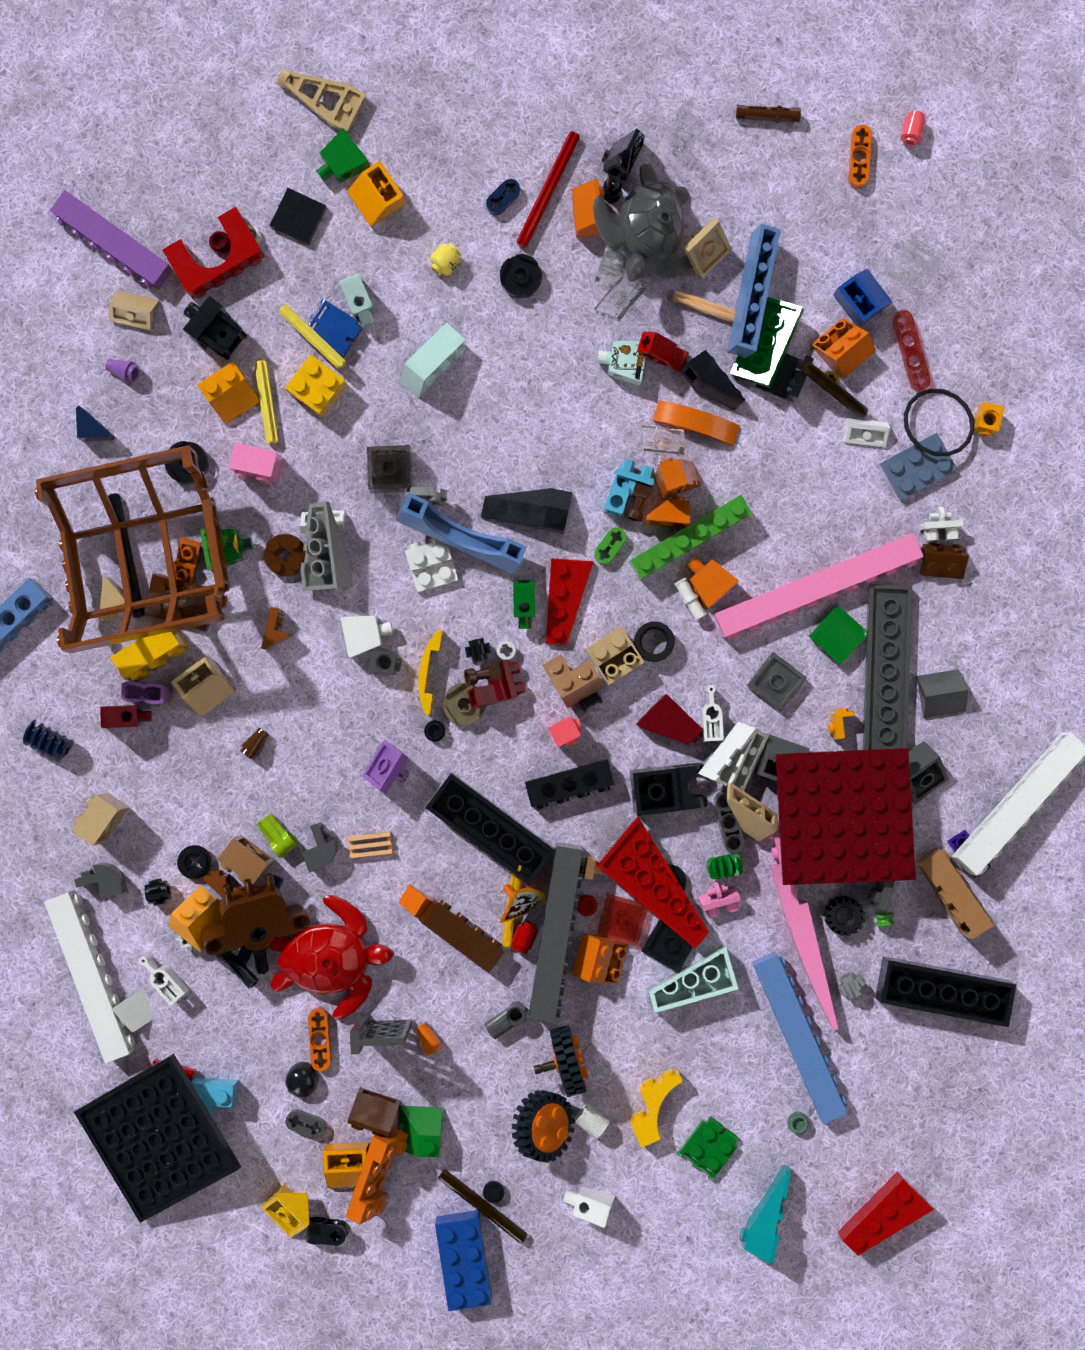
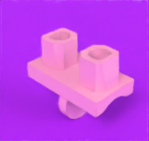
[698,881,741,918]

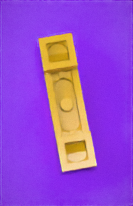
[418,630,444,715]

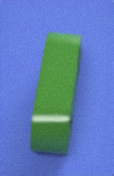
[594,527,626,564]

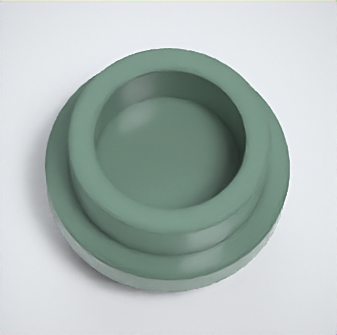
[787,1111,809,1134]

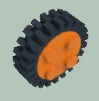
[534,1025,589,1097]
[511,1090,575,1163]

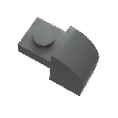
[302,822,338,873]
[74,863,128,899]

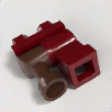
[464,659,526,710]

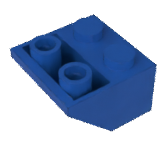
[833,268,893,327]

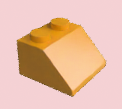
[197,361,260,425]
[168,885,221,952]

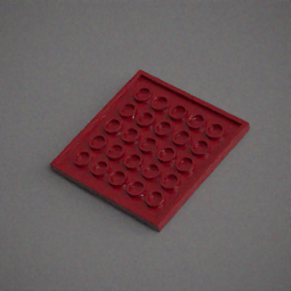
[775,748,916,885]

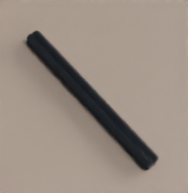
[108,493,145,618]

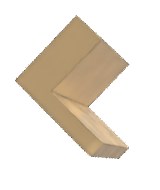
[109,290,159,331]

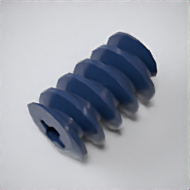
[23,720,74,762]

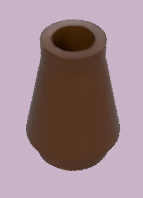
[240,728,269,760]

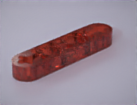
[892,310,931,392]

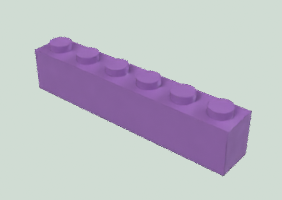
[50,190,173,290]

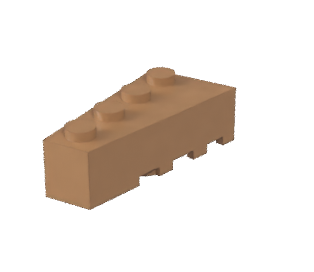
[915,848,994,940]

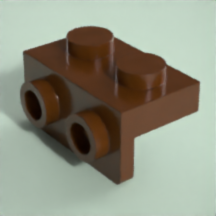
[920,542,969,579]

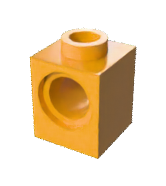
[974,402,1005,437]

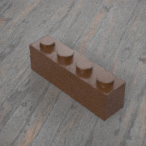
[419,898,505,973]

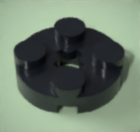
[500,254,542,298]
[165,441,209,484]

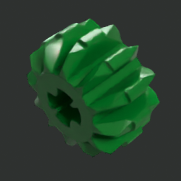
[707,854,744,880]

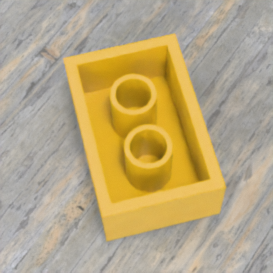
[110,630,189,681]

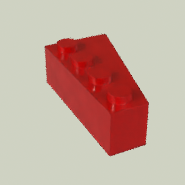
[838,1171,934,1256]

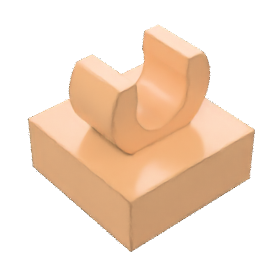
[580,855,604,880]

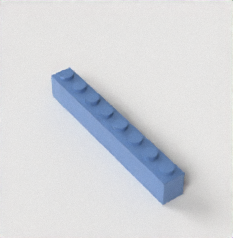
[752,952,848,1124]

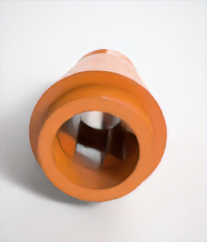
[415,1022,442,1056]

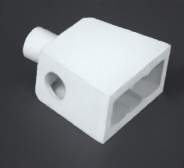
[340,616,393,658]
[563,1187,615,1228]

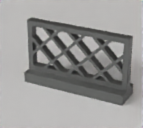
[350,1014,412,1055]

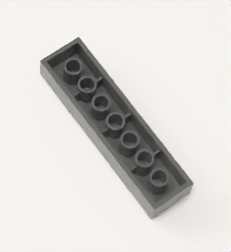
[529,842,586,1023]

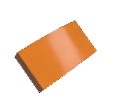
[173,537,202,583]

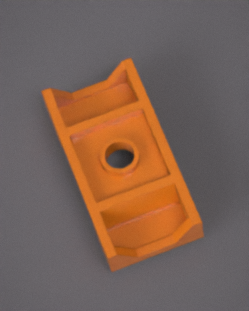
[345,1127,408,1225]

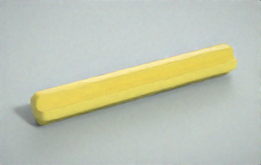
[279,304,346,370]
[254,360,279,444]

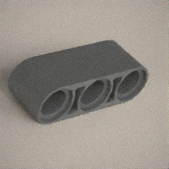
[714,791,744,854]

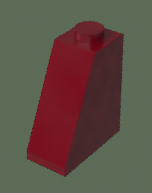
[636,694,703,745]

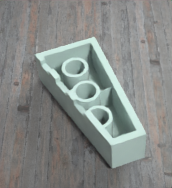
[648,946,739,1013]

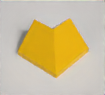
[260,1184,309,1238]

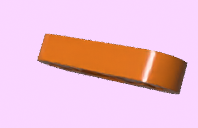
[848,125,872,189]
[308,1007,332,1072]

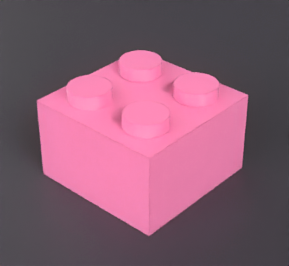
[229,443,284,486]

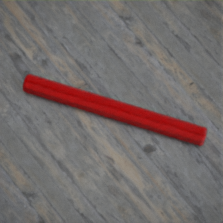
[517,131,580,248]

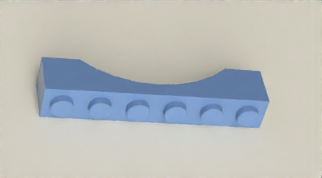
[395,493,527,574]

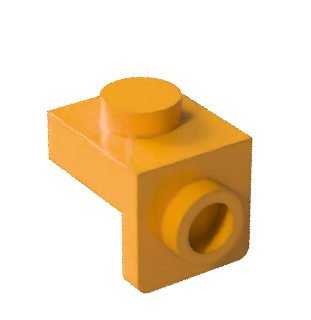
[828,708,855,739]

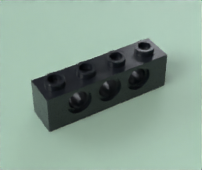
[525,759,615,810]

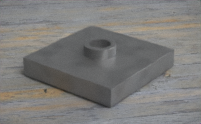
[746,652,807,711]

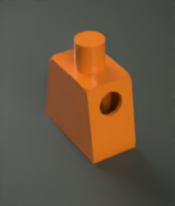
[687,556,739,610]

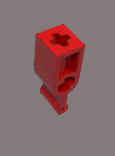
[637,332,689,373]

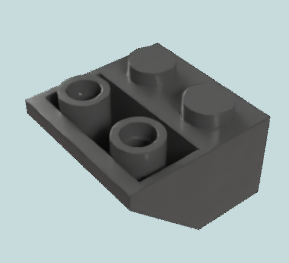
[755,734,810,782]

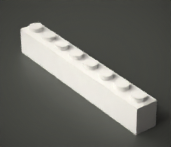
[951,732,1085,876]
[44,890,135,1063]

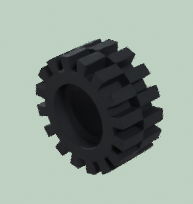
[824,895,865,936]

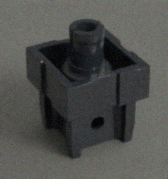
[183,295,247,360]

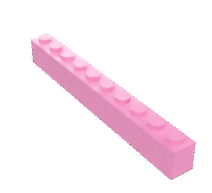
[713,533,924,640]

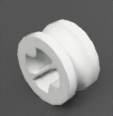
[497,641,516,660]

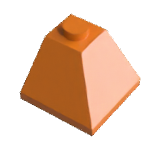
[644,496,690,529]

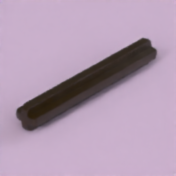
[802,362,868,418]

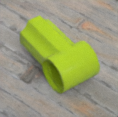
[257,813,298,858]

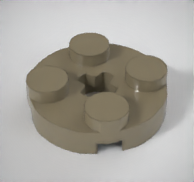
[443,683,486,725]

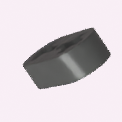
[285,1109,326,1138]

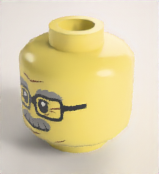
[430,243,461,276]

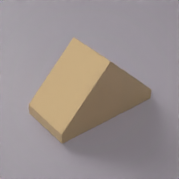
[99,578,125,622]

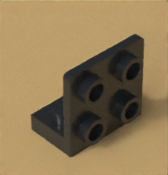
[755,353,814,403]

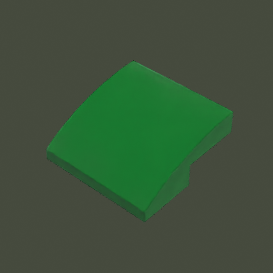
[808,604,867,665]

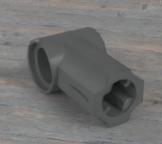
[484,1001,526,1039]

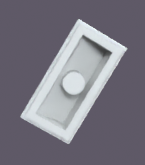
[844,418,890,448]

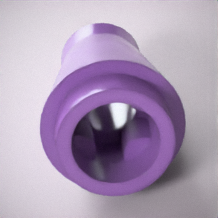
[105,358,140,382]

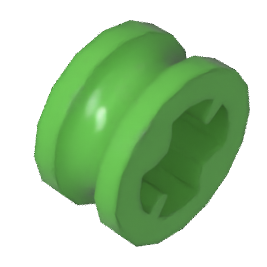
[874,912,895,926]

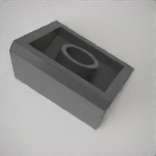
[916,669,968,718]

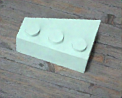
[400,323,466,399]

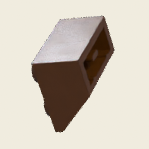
[347,1087,401,1137]

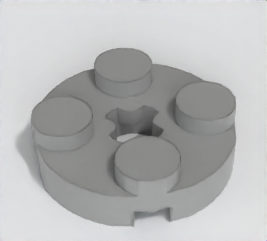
[404,487,448,506]

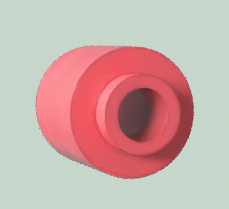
[900,111,926,146]

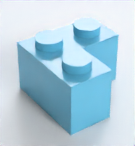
[191,1077,238,1119]

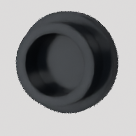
[424,720,446,742]
[483,1181,504,1203]

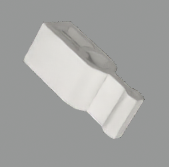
[701,685,724,741]
[139,953,190,1006]

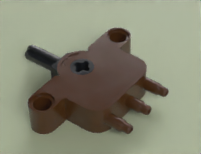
[201,873,310,975]

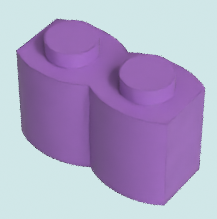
[121,681,171,704]

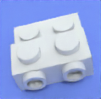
[405,538,459,593]

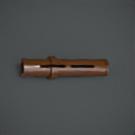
[736,105,801,123]

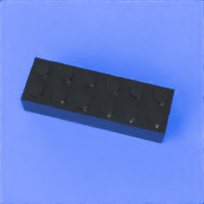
[425,772,555,885]
[875,956,1017,1027]

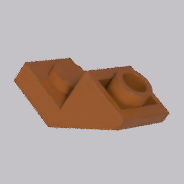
[204,870,245,898]

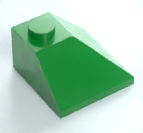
[399,1105,443,1158]

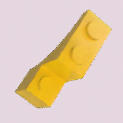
[630,1069,683,1148]

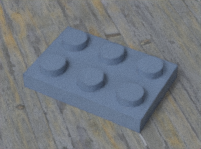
[880,433,957,501]

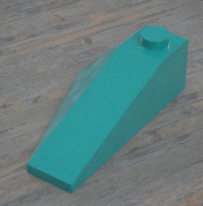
[740,1165,791,1264]

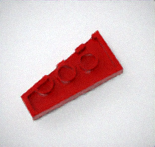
[546,558,593,645]

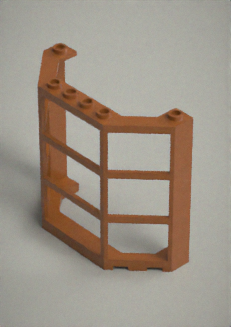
[35,445,230,654]

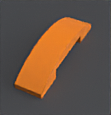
[653,400,740,446]

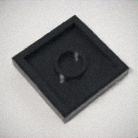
[270,187,327,245]
[641,919,693,973]

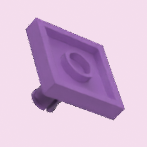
[362,740,409,794]

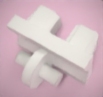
[919,507,963,542]

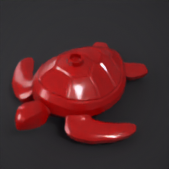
[269,895,395,1020]

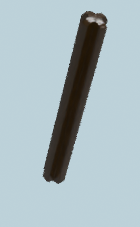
[438,1169,527,1243]

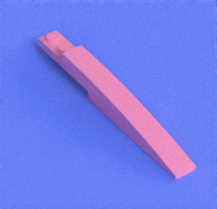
[768,821,838,1030]

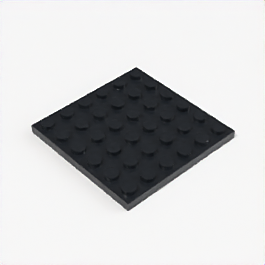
[74,1053,242,1223]

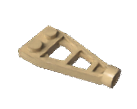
[277,69,367,134]

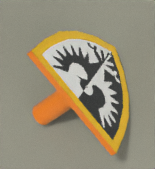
[500,884,546,923]

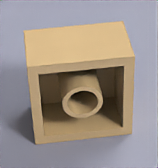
[72,793,129,846]

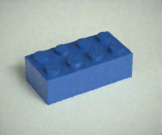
[435,1210,492,1311]

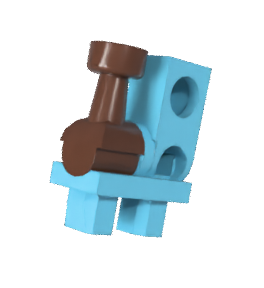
[603,459,655,522]

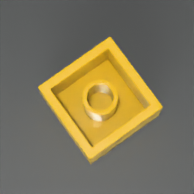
[285,354,348,418]

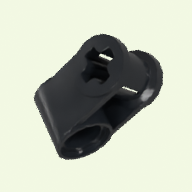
[306,1217,349,1246]

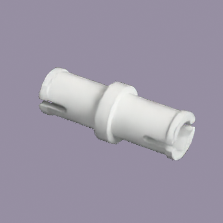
[674,578,707,621]

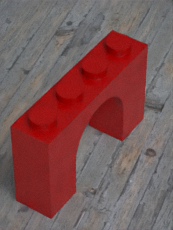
[162,207,266,299]

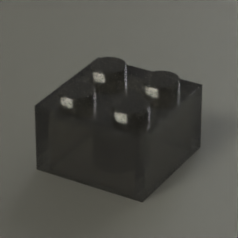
[367,445,413,493]

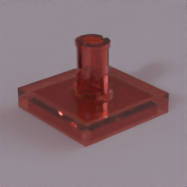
[596,893,647,946]

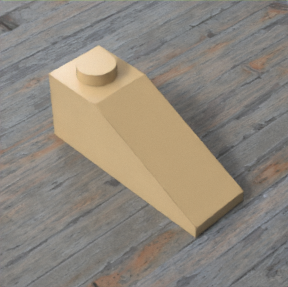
[727,783,778,842]

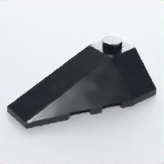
[601,129,645,181]

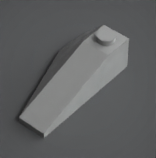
[301,502,353,591]

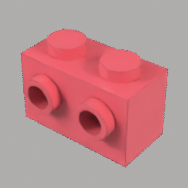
[548,716,583,747]

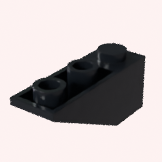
[680,350,745,410]

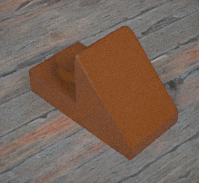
[261,607,294,650]

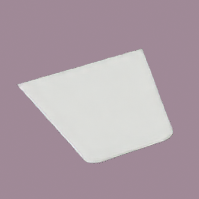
[111,988,153,1032]

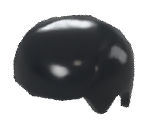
[285,1062,319,1098]

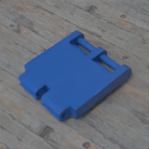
[299,299,362,358]

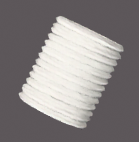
[575,1103,609,1139]

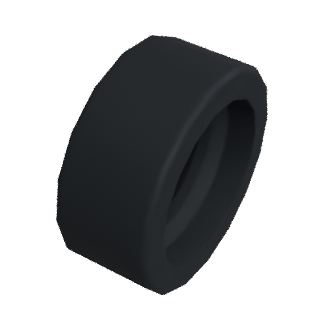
[634,621,675,662]

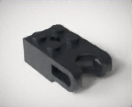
[629,763,708,816]

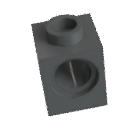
[368,650,402,675]

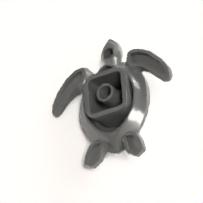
[593,164,693,282]

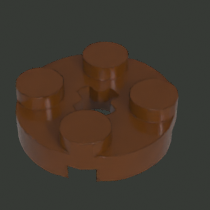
[264,534,306,577]

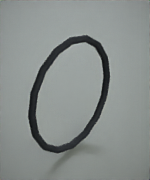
[903,388,974,456]

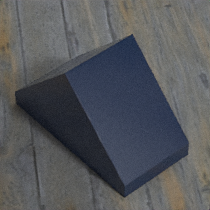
[76,405,116,442]

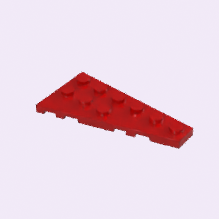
[596,816,709,949]

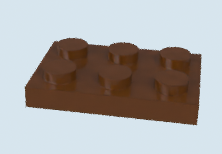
[144,573,213,631]

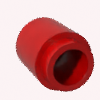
[511,920,539,954]

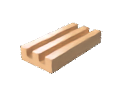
[347,832,393,858]

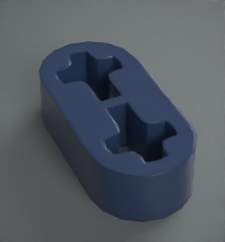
[486,179,520,215]

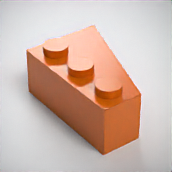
[654,458,702,500]

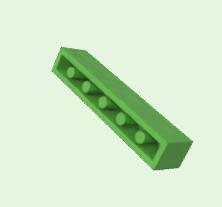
[629,495,752,580]

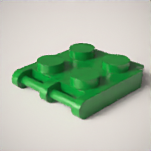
[677,1116,738,1181]

